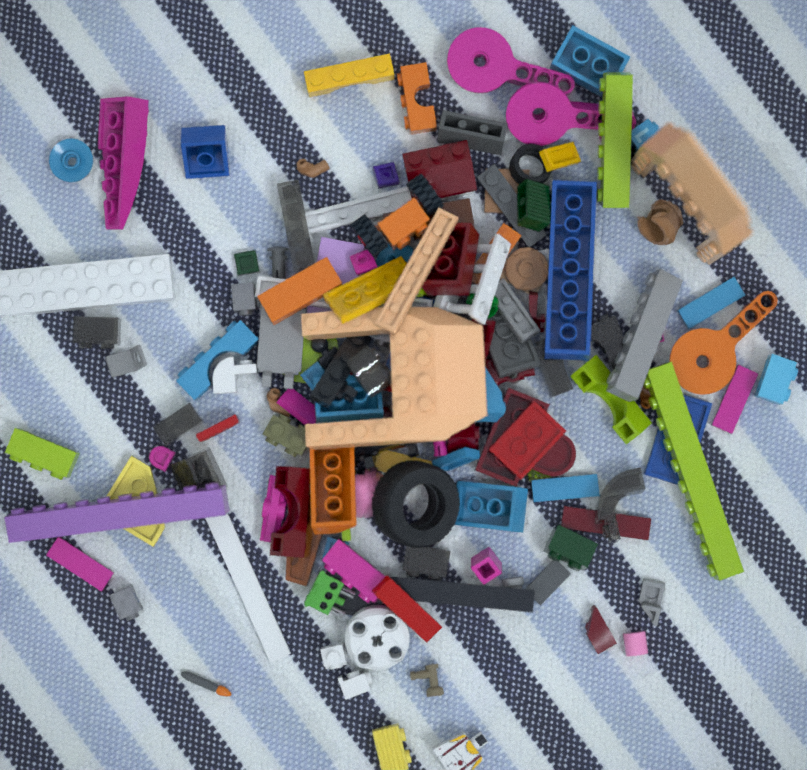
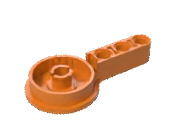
[669,291,778,395]

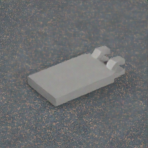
[257,305,306,389]

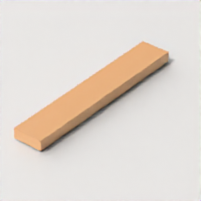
[374,208,459,335]

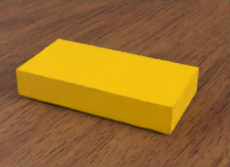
[539,142,581,172]

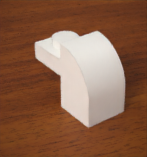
[213,357,258,394]

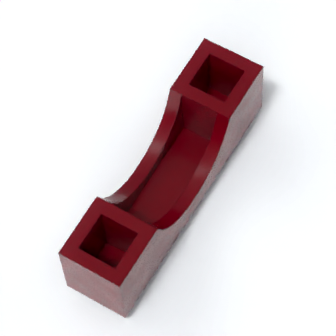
[270,466,310,558]

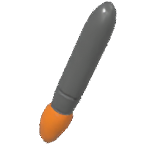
[181,671,231,697]

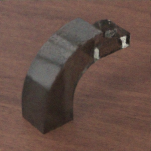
[595,467,646,544]

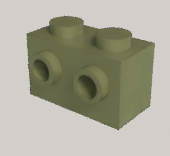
[263,414,307,458]

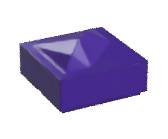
[372,162,400,189]

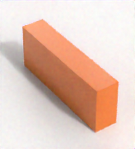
[257,257,343,325]

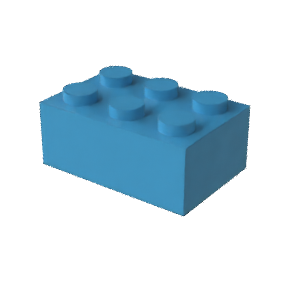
[549,25,630,98]

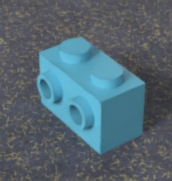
[754,354,798,405]

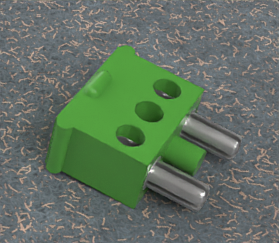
[304,569,356,619]

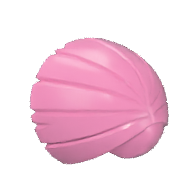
[355,468,383,518]

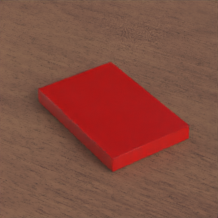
[488,401,566,480]

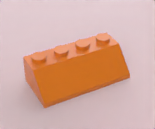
[310,447,357,535]

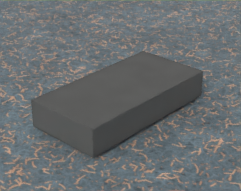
[525,560,571,605]

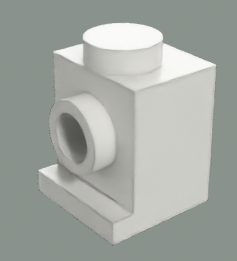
[320,642,347,669]
[338,670,373,699]

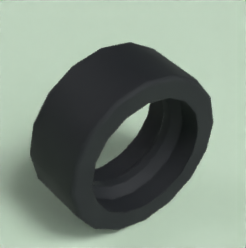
[509,143,552,184]

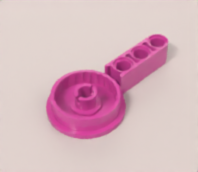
[447,27,575,97]
[506,82,636,146]

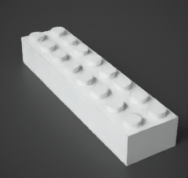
[0,254,176,318]

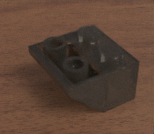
[169,447,228,490]

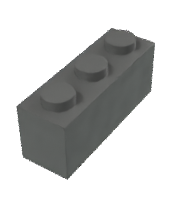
[437,110,508,155]

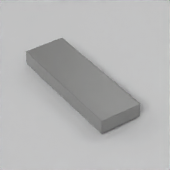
[495,278,540,343]

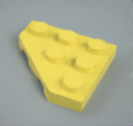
[107,456,166,547]

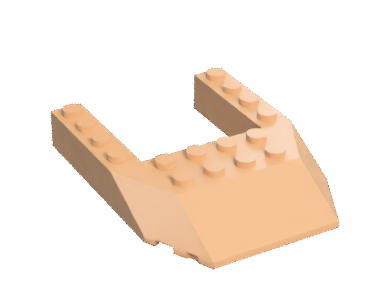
[631,122,753,265]
[301,307,487,450]

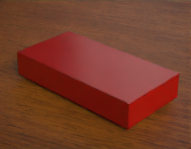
[196,414,240,442]

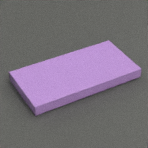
[307,237,365,313]

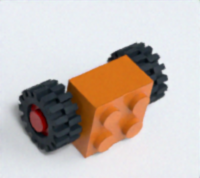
[350,174,444,257]

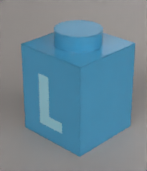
[631,118,660,153]

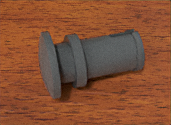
[267,246,289,279]

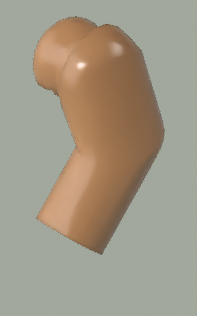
[296,159,330,178]
[267,388,291,417]

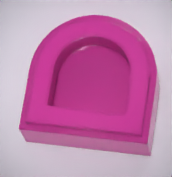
[149,446,176,472]

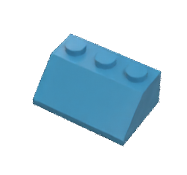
[313,373,383,424]

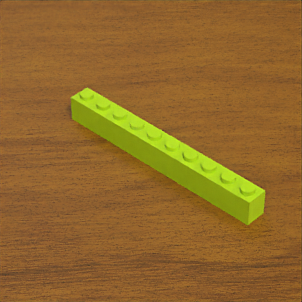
[643,362,744,581]

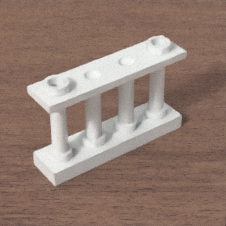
[433,234,511,325]

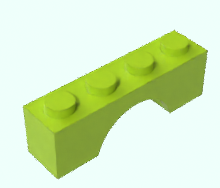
[570,355,652,444]

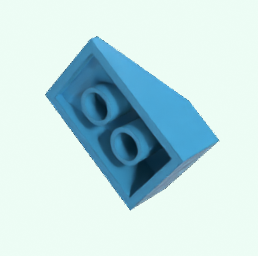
[455,481,528,533]

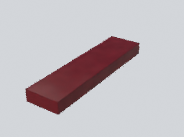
[561,506,651,540]

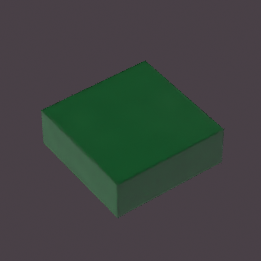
[234,250,260,276]

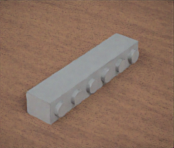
[606,269,683,402]

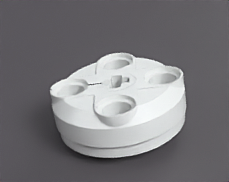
[345,604,409,670]

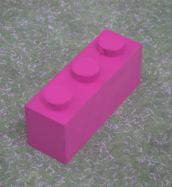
[322,539,386,603]

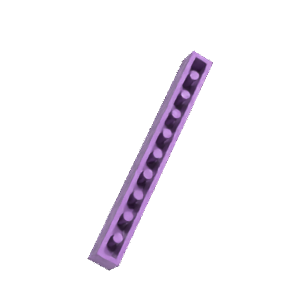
[4,482,230,543]

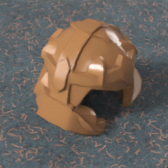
[637,199,683,245]

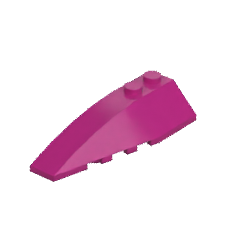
[98,96,149,230]

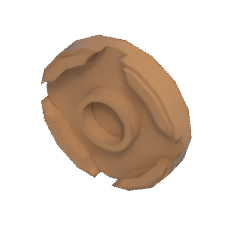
[505,247,548,292]

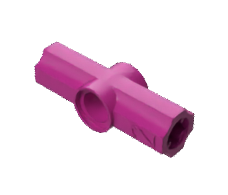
[260,475,287,542]

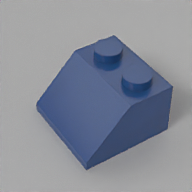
[181,125,230,179]

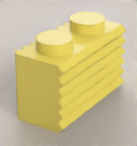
[372,723,412,770]

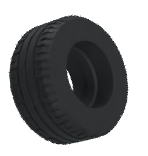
[372,460,460,548]

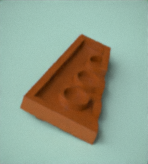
[285,494,323,586]

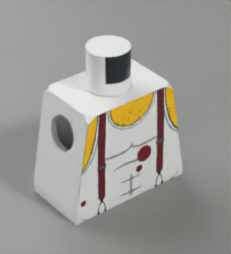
[432,731,488,770]

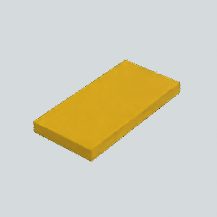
[323,256,407,324]

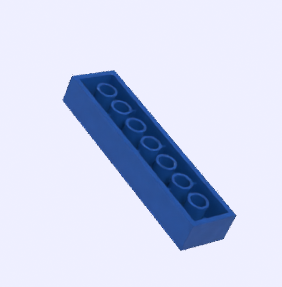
[544,180,597,361]

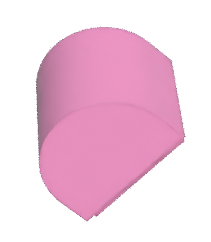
[623,631,648,656]

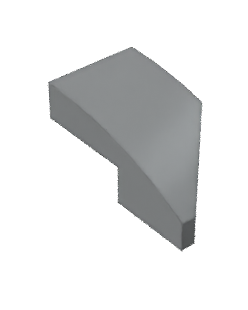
[639,578,665,626]

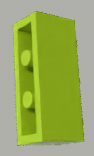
[5,428,80,480]

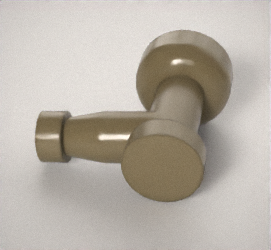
[410,664,444,697]

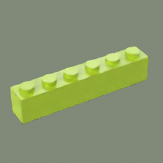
[596,72,633,208]

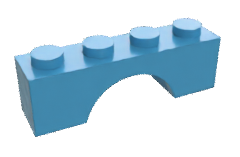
[176,320,259,401]

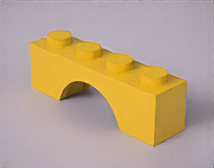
[304,53,394,98]

